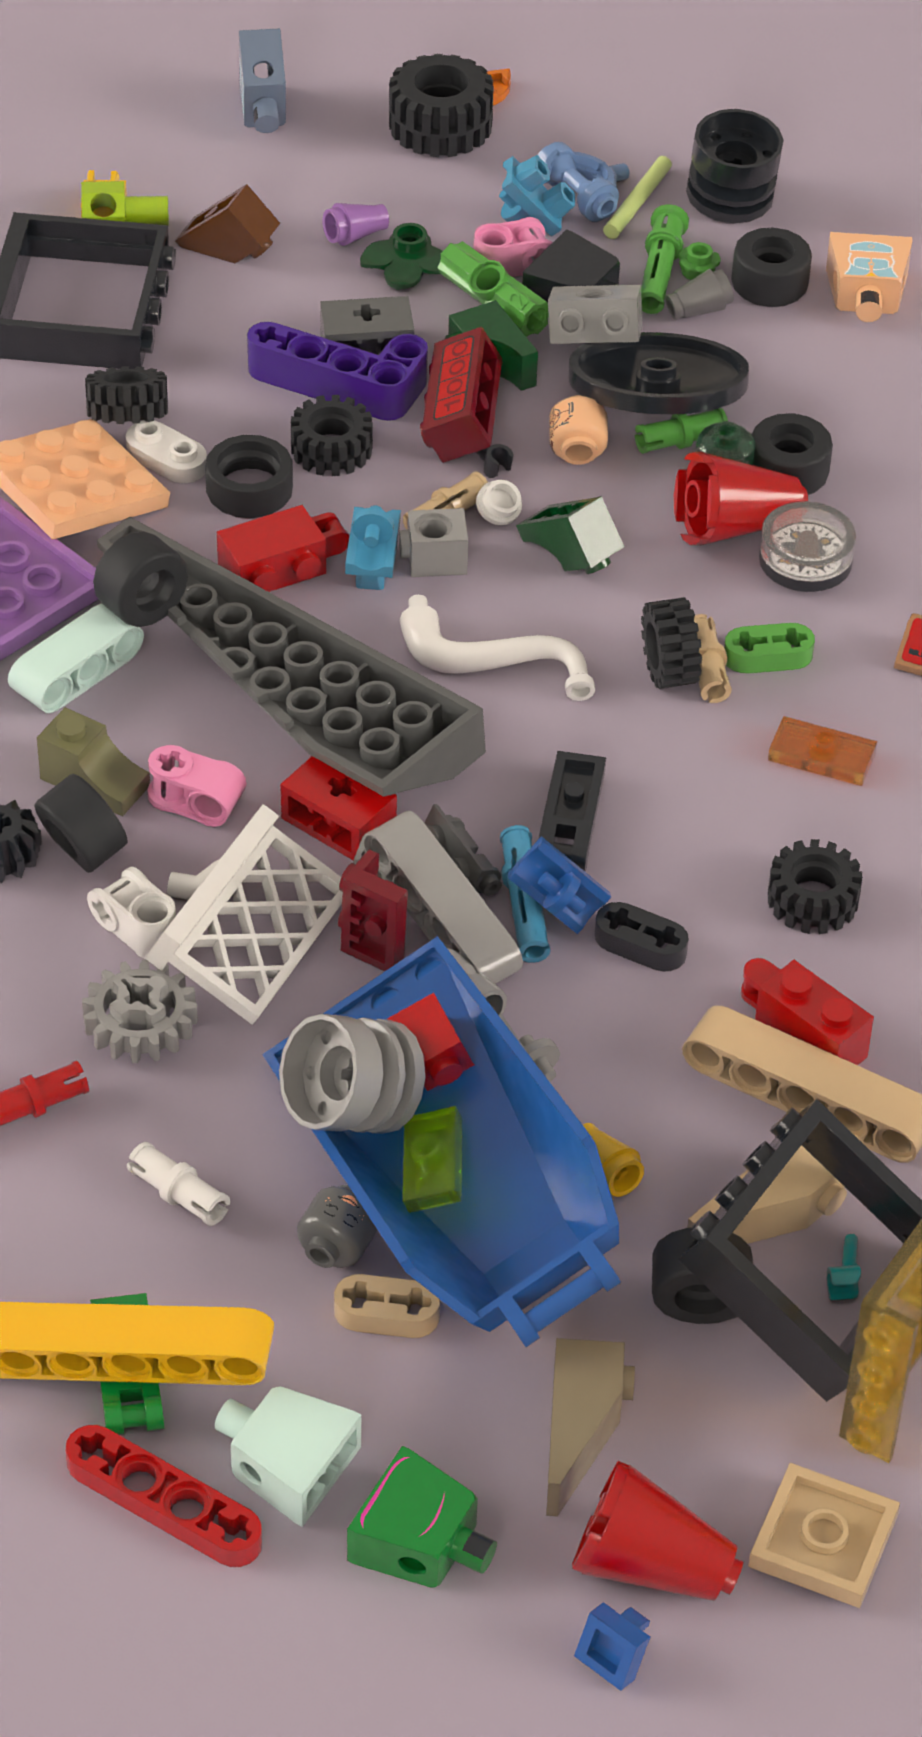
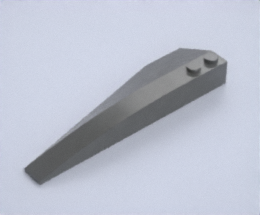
[97,517,486,796]

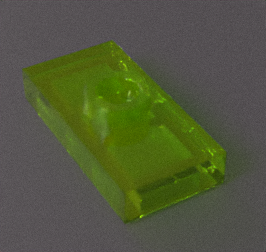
[403,1106,462,1213]

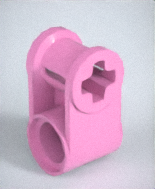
[473,217,553,277]
[147,745,247,827]

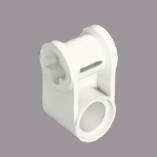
[87,867,176,960]

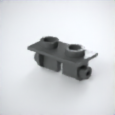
[424,804,502,896]

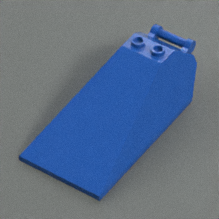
[262,936,621,1347]

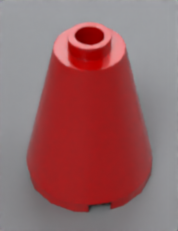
[674,452,808,546]
[572,1460,744,1601]

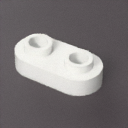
[126,420,207,483]

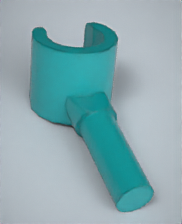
[826,1234,861,1300]

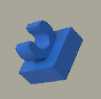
[574,1602,651,1691]

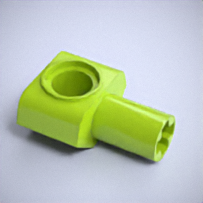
[81,181,169,226]

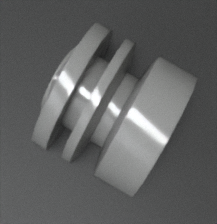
[279,1014,426,1134]

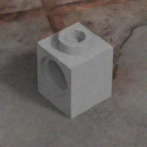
[399,508,468,577]

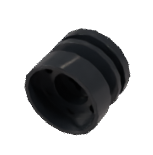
[686,109,784,223]

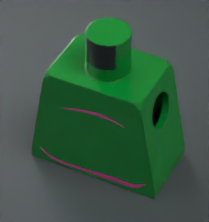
[347,1446,497,1588]

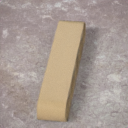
[682,1006,922,1163]

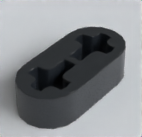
[594,902,689,972]

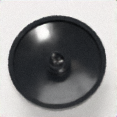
[568,332,749,415]

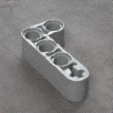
[353,811,523,984]

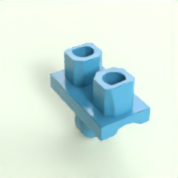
[499,155,575,237]
[345,505,401,590]

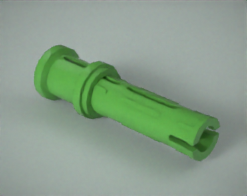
[641,204,689,314]

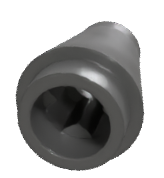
[665,269,734,320]

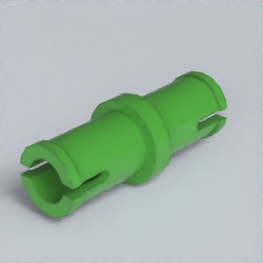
[635,408,729,454]

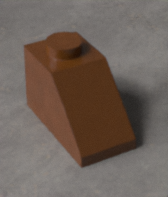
[175,184,280,264]

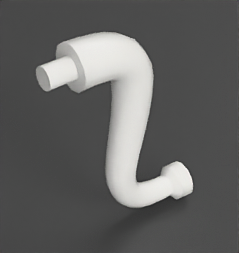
[400,594,595,701]

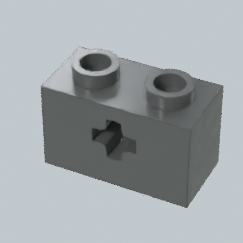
[320,296,414,355]

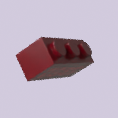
[420,326,502,463]

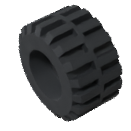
[389,54,494,157]

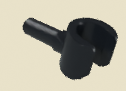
[475,444,513,478]

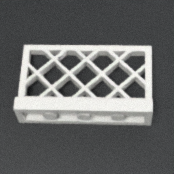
[145,804,343,1025]

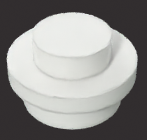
[476,480,522,525]

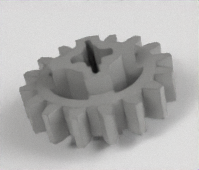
[82,960,198,1063]

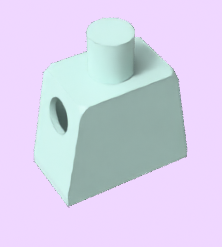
[215,1386,361,1527]

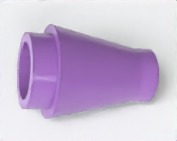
[322,203,389,246]

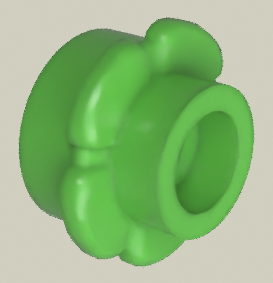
[678,242,721,280]

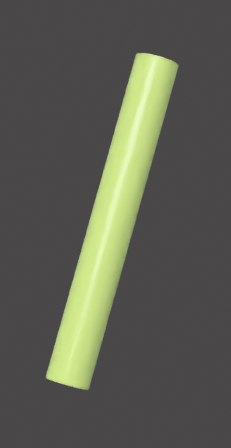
[603,156,672,239]

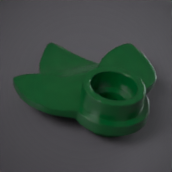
[360,223,443,290]

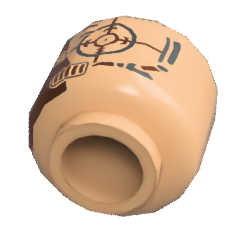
[549,395,608,465]

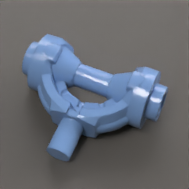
[538,142,630,222]

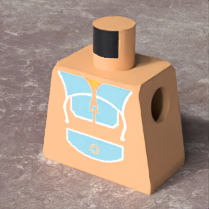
[826,232,912,322]

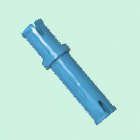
[499,825,551,963]

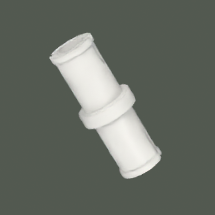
[127,1142,230,1226]

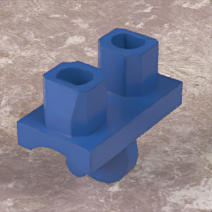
[507,836,612,934]

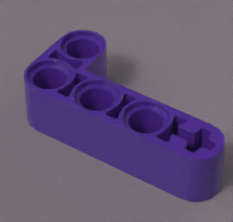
[247,322,428,421]

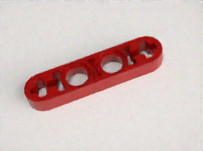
[65,1425,262,1567]

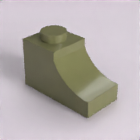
[37,707,150,817]

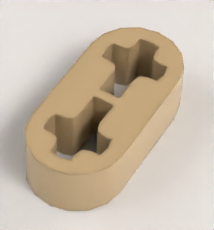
[334,1274,440,1338]

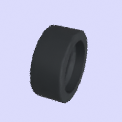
[205,435,293,518]

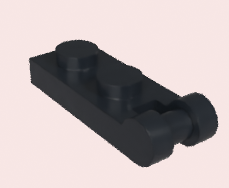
[538,750,606,872]

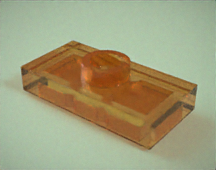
[768,716,877,786]

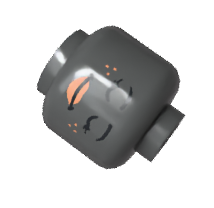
[297,1185,377,1268]

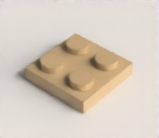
[748,1463,900,1608]

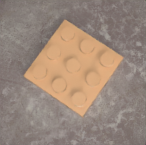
[0,419,170,540]

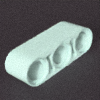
[8,604,144,713]

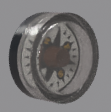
[759,501,856,592]

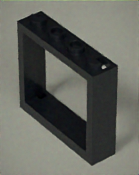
[0,212,176,369]
[678,1099,922,1402]

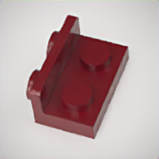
[338,849,408,971]

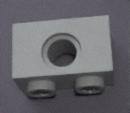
[548,285,643,344]

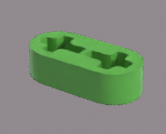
[724,623,815,674]

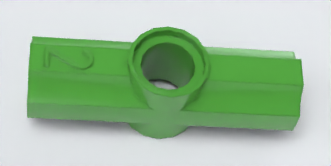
[437,241,549,337]

